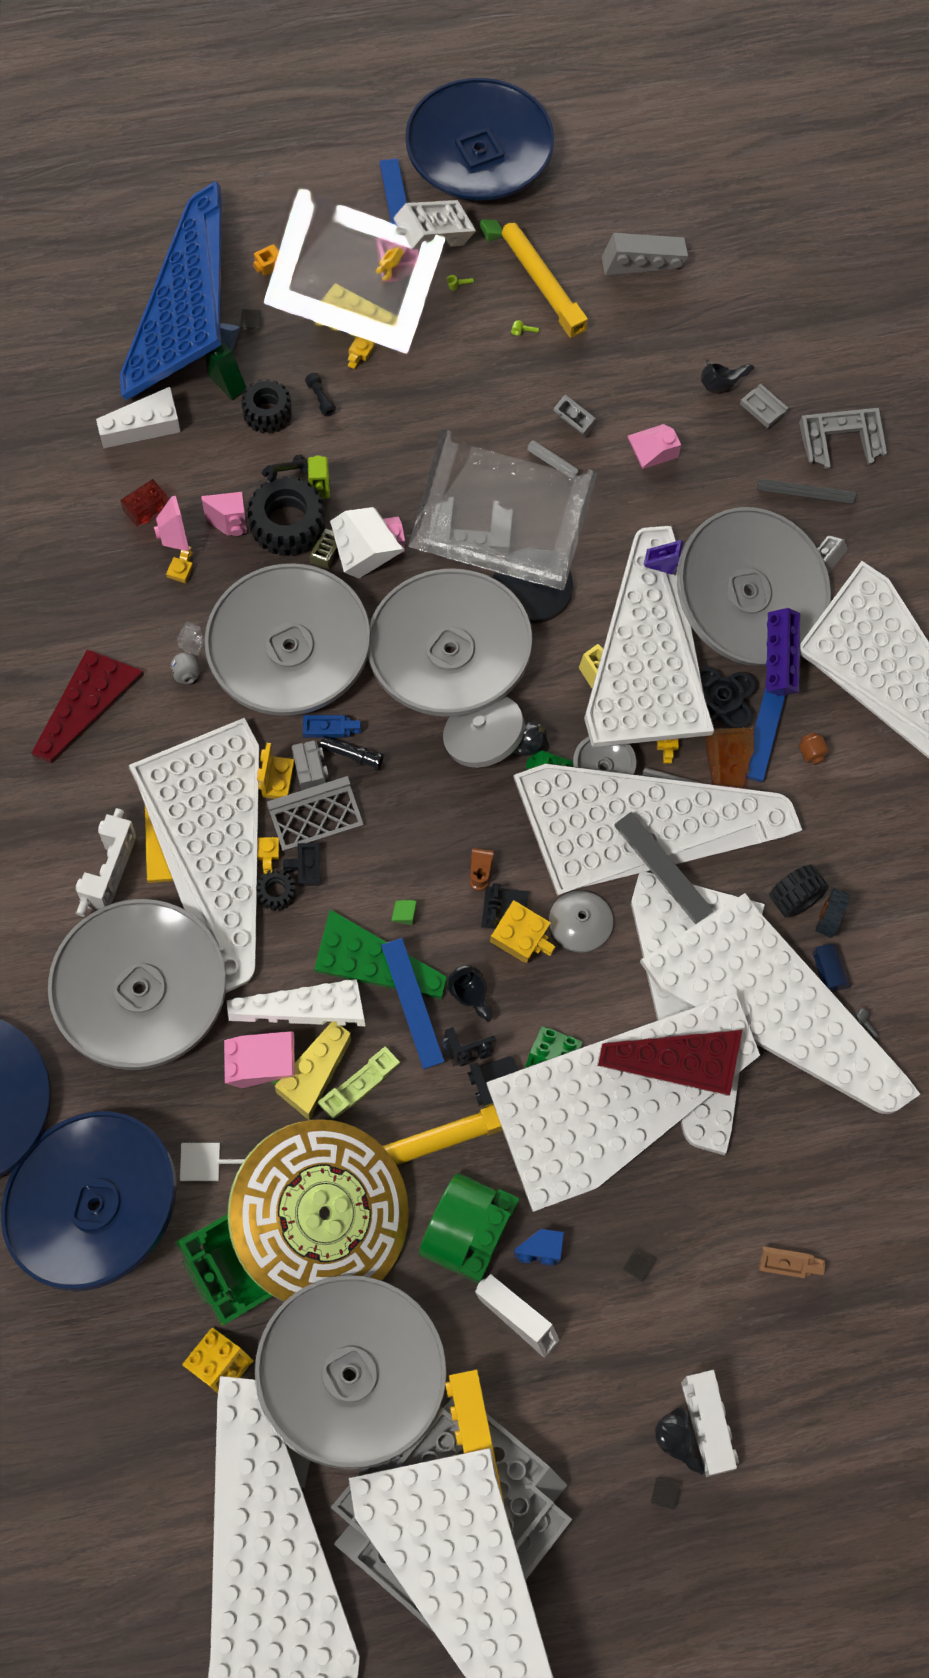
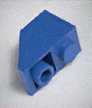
[514,1229,564,1266]

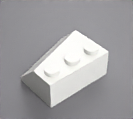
[330,507,405,578]

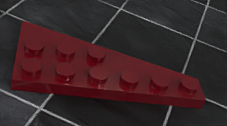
[31,649,144,764]
[597,1029,743,1096]

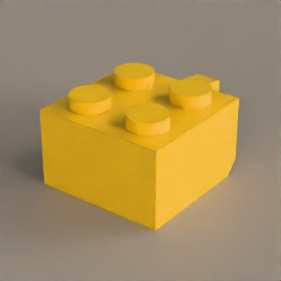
[489,900,555,963]

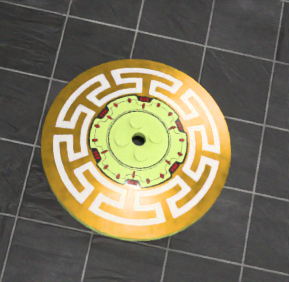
[228,1120,409,1302]

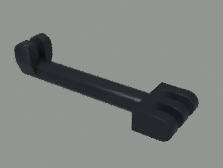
[262,455,308,482]

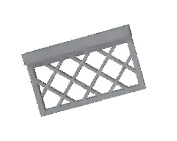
[267,776,364,852]

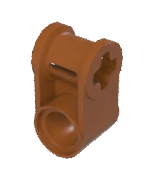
[470,848,494,891]

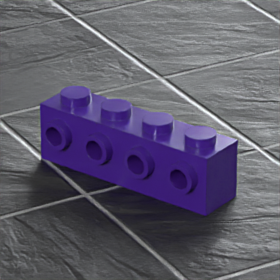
[766,608,800,696]

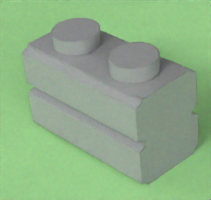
[553,395,598,438]
[292,741,329,791]

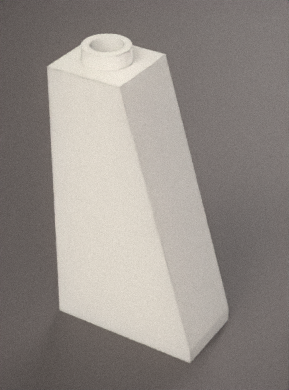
[475,1274,560,1358]

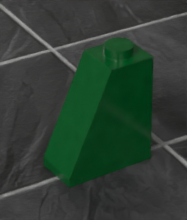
[205,340,246,401]

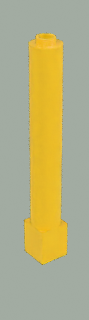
[501,223,588,338]
[382,1105,503,1165]

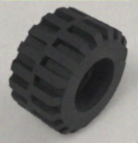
[241,379,292,434]
[769,864,829,918]

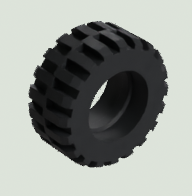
[247,476,325,556]

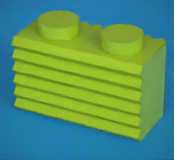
[308,456,330,499]

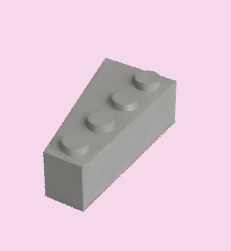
[602,233,688,275]

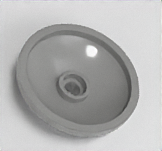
[573,736,636,775]
[549,891,613,953]

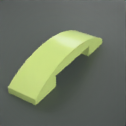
[318,1046,400,1119]

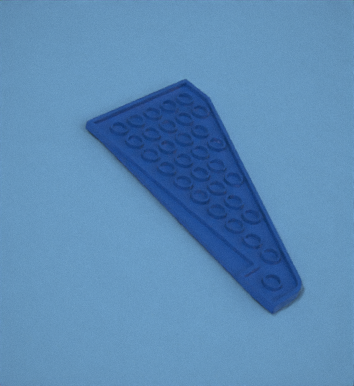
[120,181,222,400]

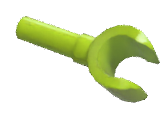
[447,275,474,290]
[511,320,539,336]

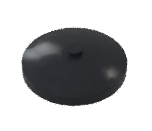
[493,549,573,624]

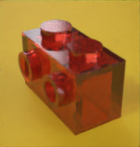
[120,479,168,527]

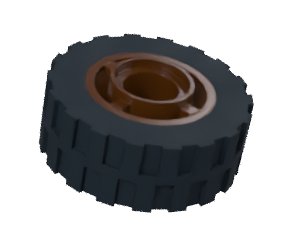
[816,888,850,938]

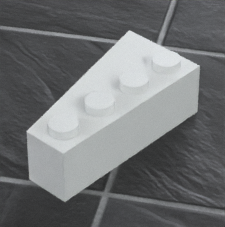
[96,387,180,449]
[681,1370,739,1477]

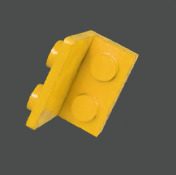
[257,743,295,799]
[183,1328,254,1394]

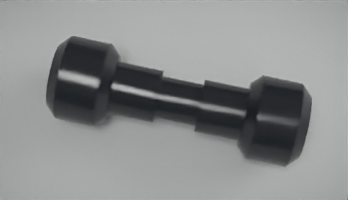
[305,372,336,416]

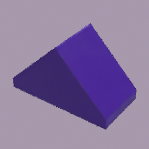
[643,540,683,575]

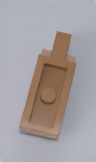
[759,1246,825,1278]

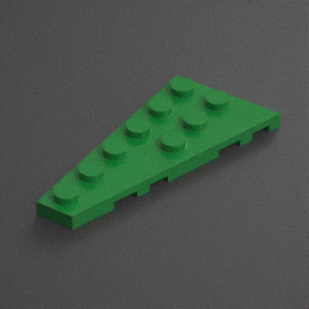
[314,910,447,1000]

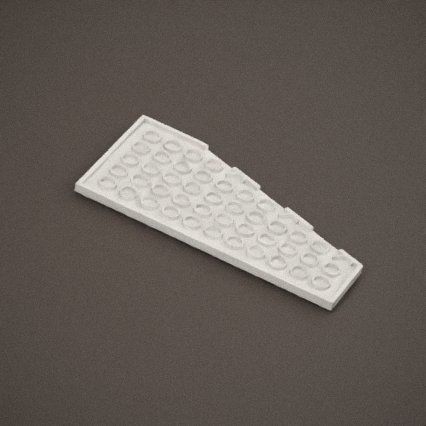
[486,993,760,1212]

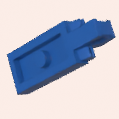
[303,715,361,738]

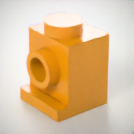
[253,244,284,276]

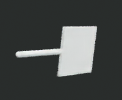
[180,1143,245,1181]

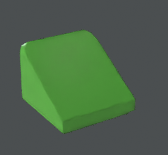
[480,220,503,242]
[391,900,417,925]

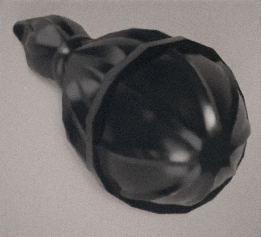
[701,359,755,393]
[513,721,549,756]
[448,965,492,1022]
[654,1408,705,1475]

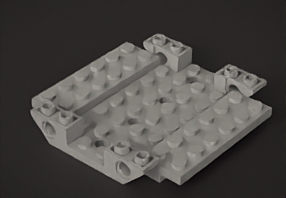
[331,1397,572,1634]

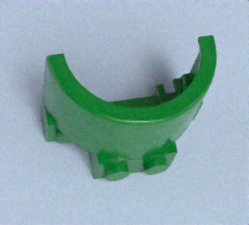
[419,1173,519,1284]
[176,1213,272,1326]

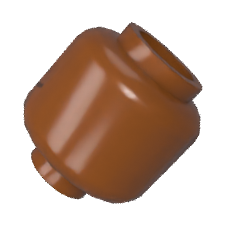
[798,733,829,765]

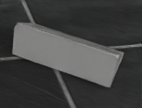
[817,536,848,574]

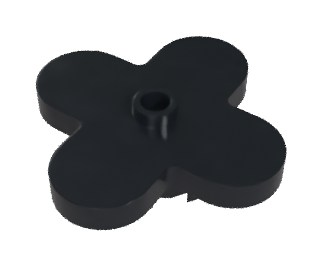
[699,667,755,731]

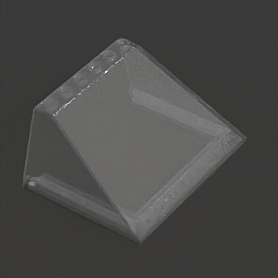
[264,188,446,353]
[408,429,598,591]

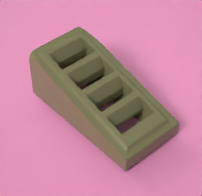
[309,528,338,569]

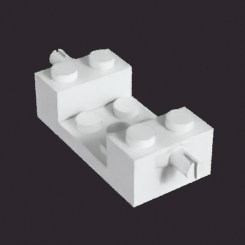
[393,200,476,250]
[76,808,137,917]

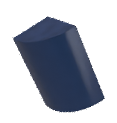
[812,944,851,992]

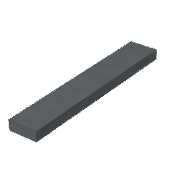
[614,812,713,924]

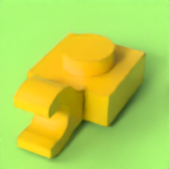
[376,247,404,281]
[348,336,375,369]
[166,546,193,583]
[657,739,679,764]
[257,837,279,874]

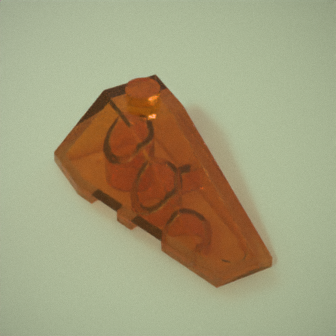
[705,728,754,789]

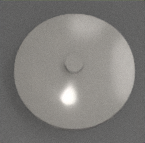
[443,696,525,767]

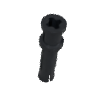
[320,736,384,771]

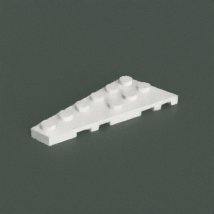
[226,979,365,1026]

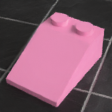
[224,1032,295,1089]

